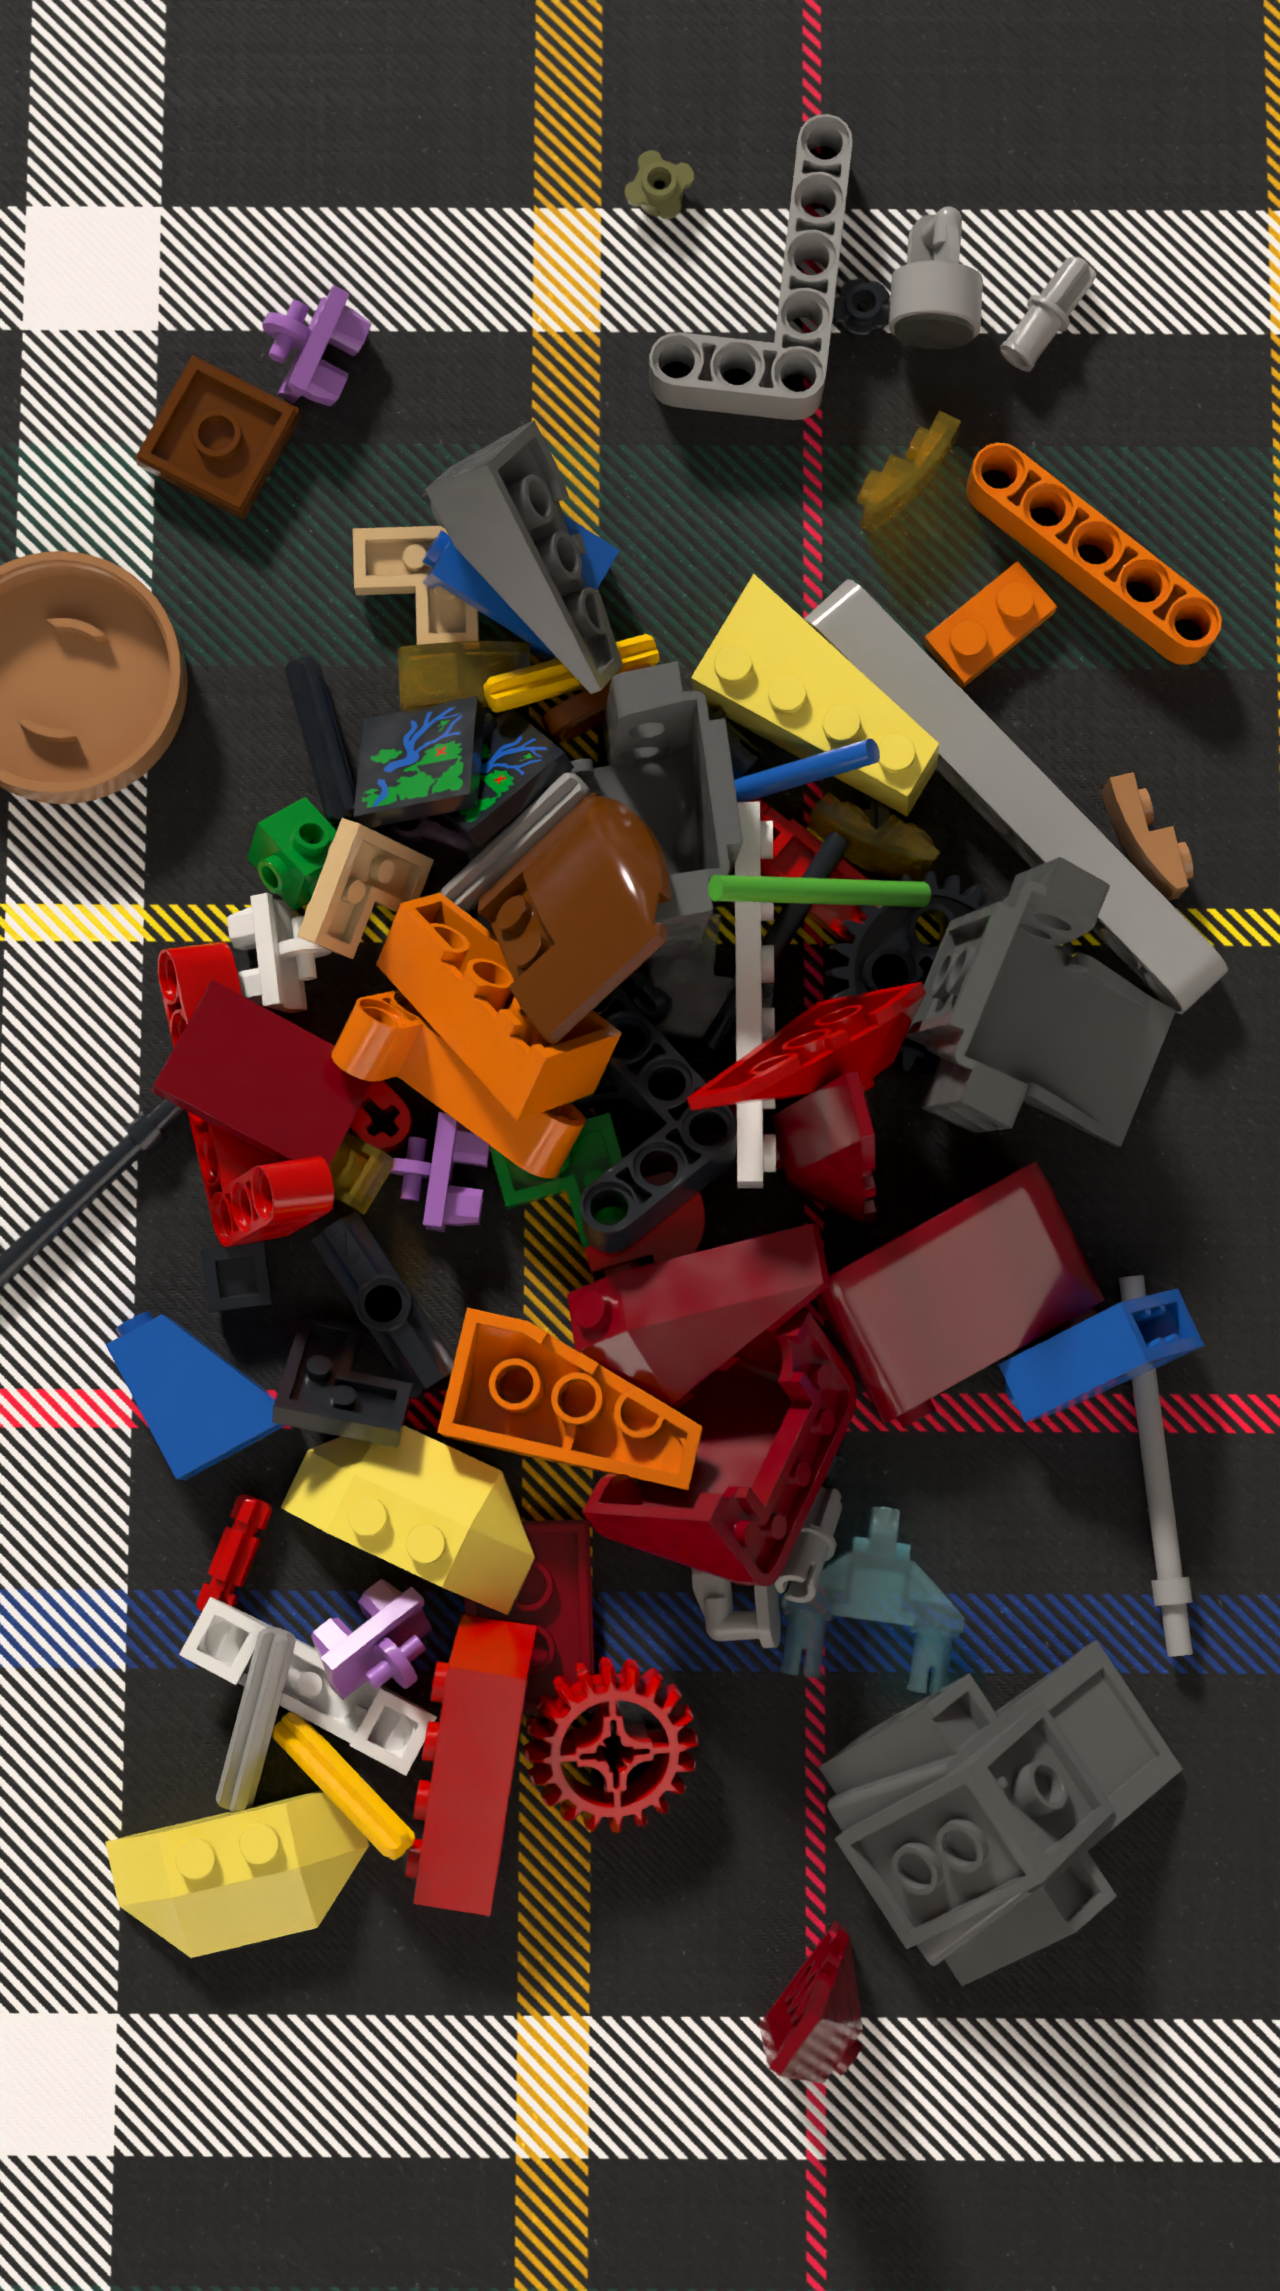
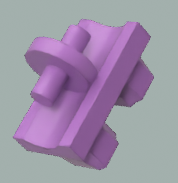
[262,285,372,407]
[386,1112,490,1232]
[311,1579,432,1700]

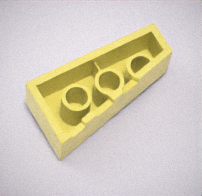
[691,574,939,816]

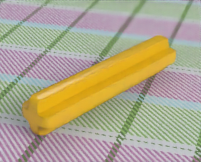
[483,634,659,713]
[272,1712,415,1860]

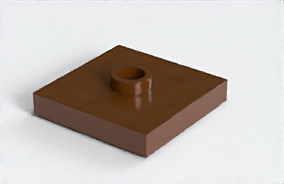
[134,355,301,520]

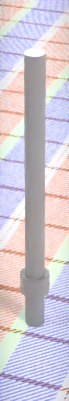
[1119,1275,1193,1657]

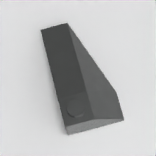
[425,420,623,694]

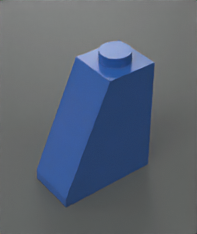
[998,1288,1205,1422]
[105,1311,287,1481]

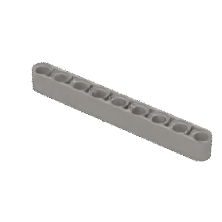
[804,579,1228,1014]

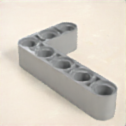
[649,114,852,420]

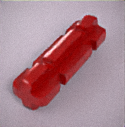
[196,1494,272,1611]

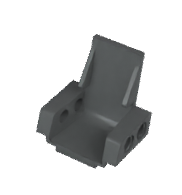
[466,661,743,958]
[906,857,1176,1147]
[819,1640,1183,1986]

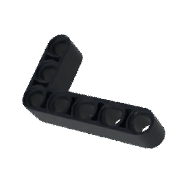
[580,986,737,1254]

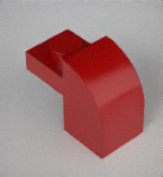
[584,1170,705,1277]

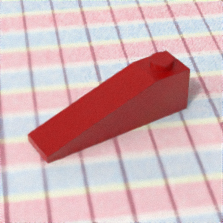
[687,982,926,1110]

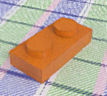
[922,561,1057,689]

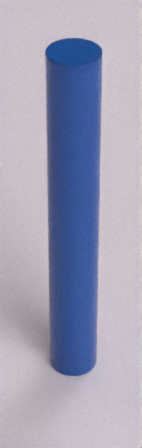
[734,738,880,802]

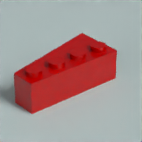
[405,1614,537,1916]

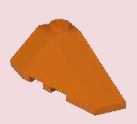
[437,1308,703,1491]

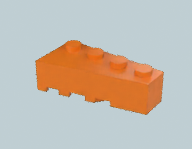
[376,893,622,1122]

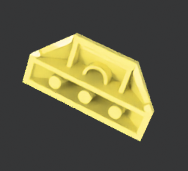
[281,1426,536,1615]
[105,1790,370,1958]

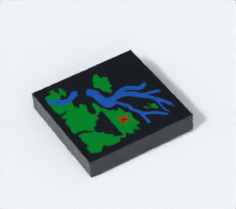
[353,696,485,828]
[443,709,574,847]

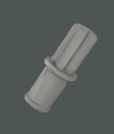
[1000,257,1096,372]
[775,1486,843,1603]

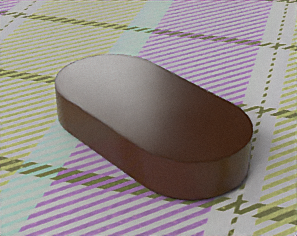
[541,664,651,743]

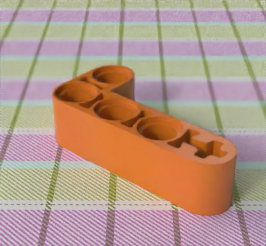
[331,990,585,1178]

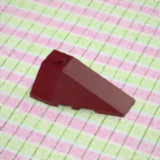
[767,1071,876,1229]
[567,1223,830,1410]
[759,1920,863,2083]

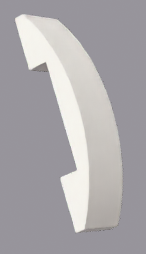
[179,1597,437,1776]

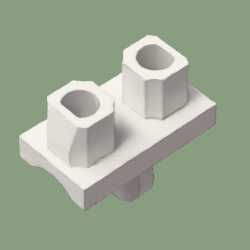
[227,893,332,1013]

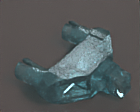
[780,1506,965,1694]

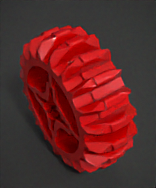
[523,1656,698,1834]

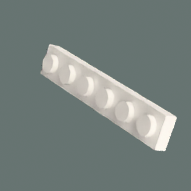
[735,802,776,1188]

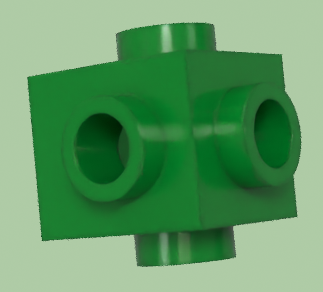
[247,797,338,911]

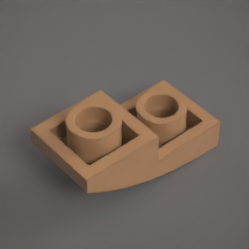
[1101,772,1193,901]

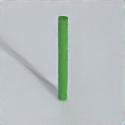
[708,875,931,907]

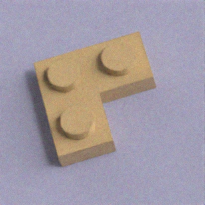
[353,526,480,652]
[297,818,434,959]

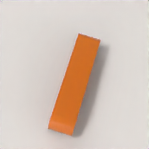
[966,443,1222,665]

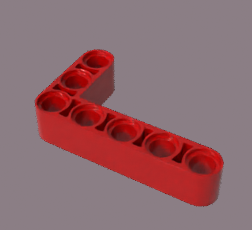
[158,941,334,1247]

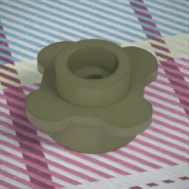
[625,151,694,219]

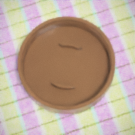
[0,551,188,804]

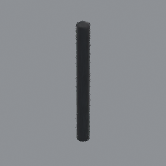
[699,831,851,1056]

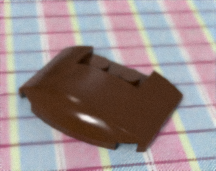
[478,793,671,1046]

